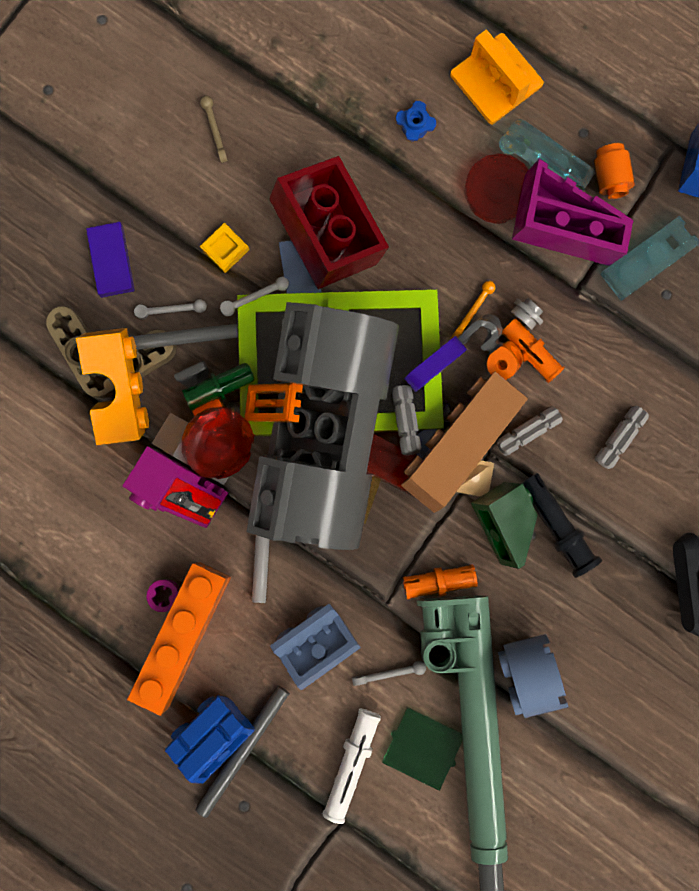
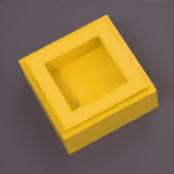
[200,222,249,273]

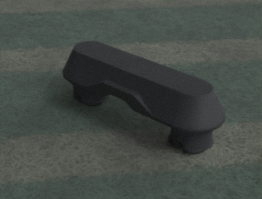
[673,533,699,637]

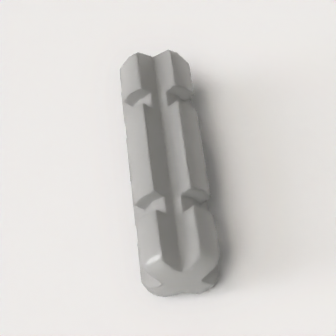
[392,385,421,455]
[496,406,563,456]
[595,406,649,469]

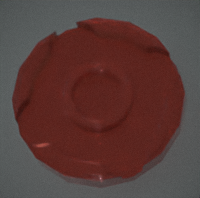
[464,153,528,224]
[182,407,254,479]

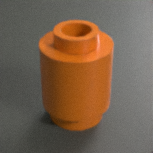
[594,143,635,199]

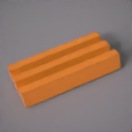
[245,383,303,423]

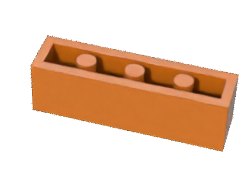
[127,562,231,716]

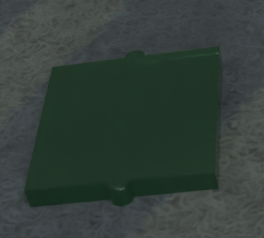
[382,707,463,791]

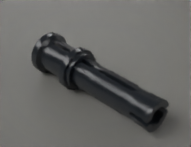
[521,473,602,578]

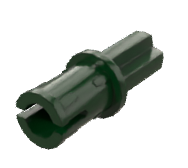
[182,363,254,411]

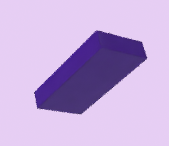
[86,222,135,298]

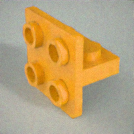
[450,29,544,125]

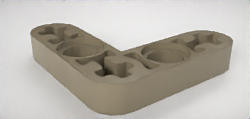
[46,307,177,399]

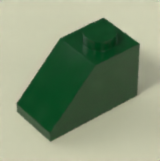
[471,482,538,569]

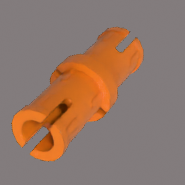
[502,317,565,383]
[403,564,478,600]

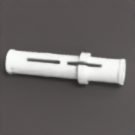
[322,708,381,824]

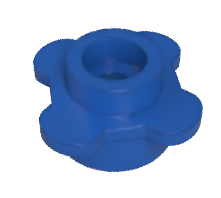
[396,101,436,141]

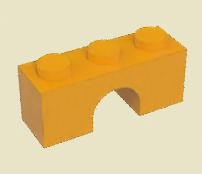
[76,328,149,445]

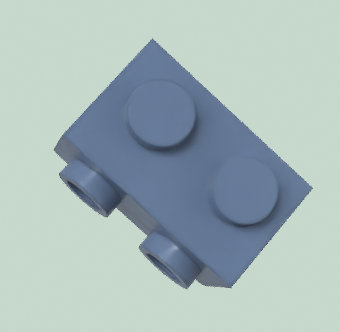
[270,604,361,690]

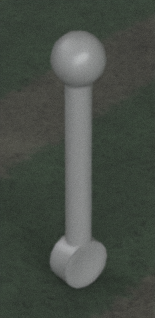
[220,277,289,316]
[134,299,207,320]
[352,661,426,686]

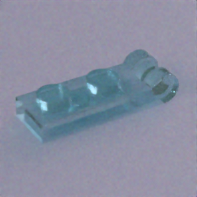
[499,119,596,191]
[600,216,699,301]

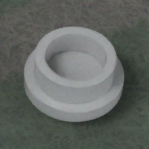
[511,298,544,330]

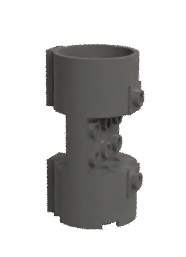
[246,302,399,550]

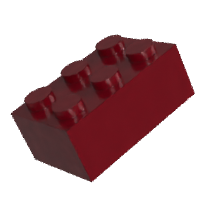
[269,156,389,289]

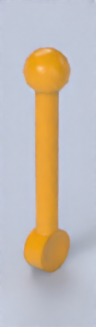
[450,281,496,339]

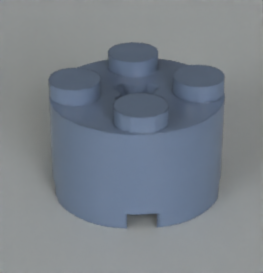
[498,634,568,718]

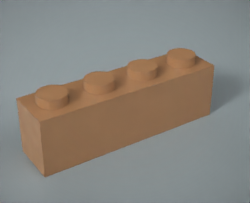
[401,372,528,513]

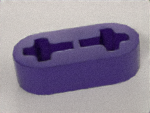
[404,336,467,392]

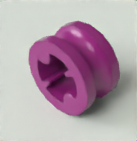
[146,579,180,612]

